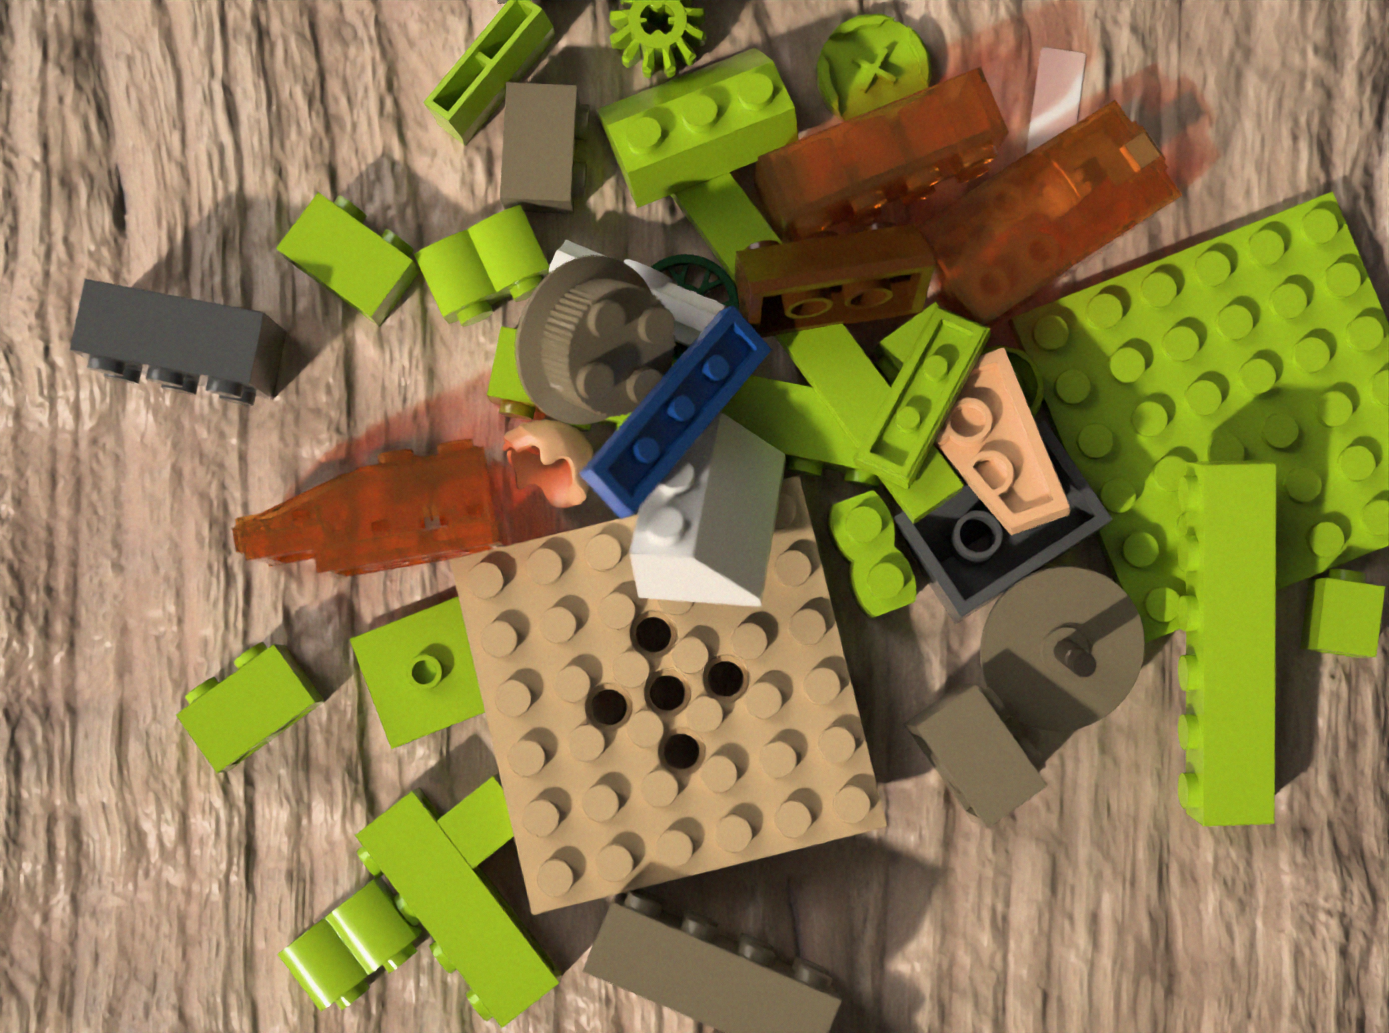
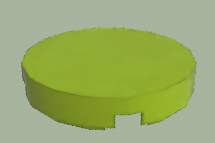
[816,13,932,131]

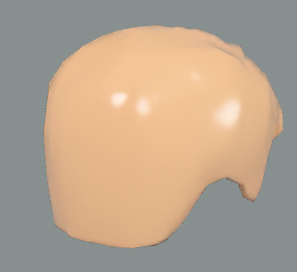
[502,419,594,509]

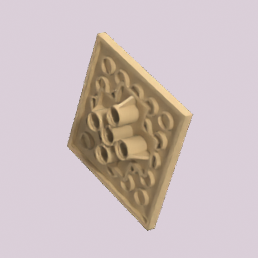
[450,476,888,915]

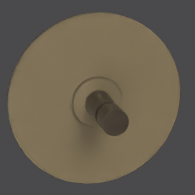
[980,566,1145,731]

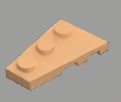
[933,347,1070,535]

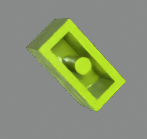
[276,192,420,327]
[176,642,325,773]

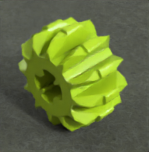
[609,0,706,79]

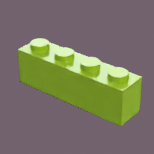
[355,787,563,1028]

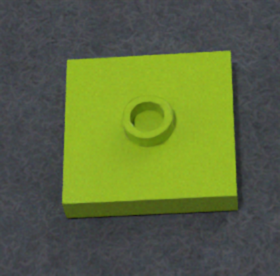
[349,596,485,749]

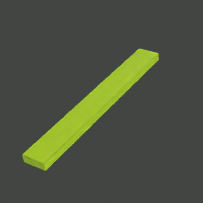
[671,172,964,524]

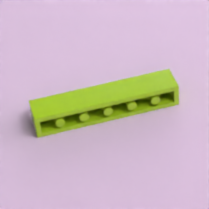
[1178,460,1276,827]

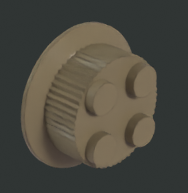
[515,255,676,425]

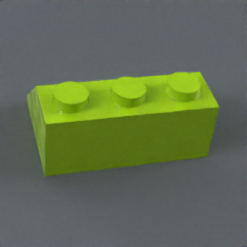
[596,47,799,208]

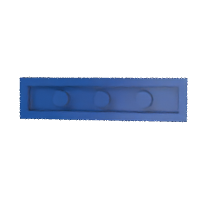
[579,305,772,519]

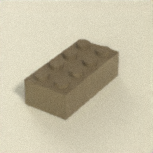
[583,888,842,1033]

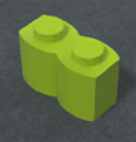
[414,205,550,327]
[827,490,917,619]
[277,877,422,1012]

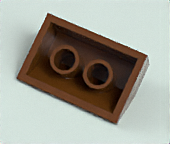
[734,222,936,338]

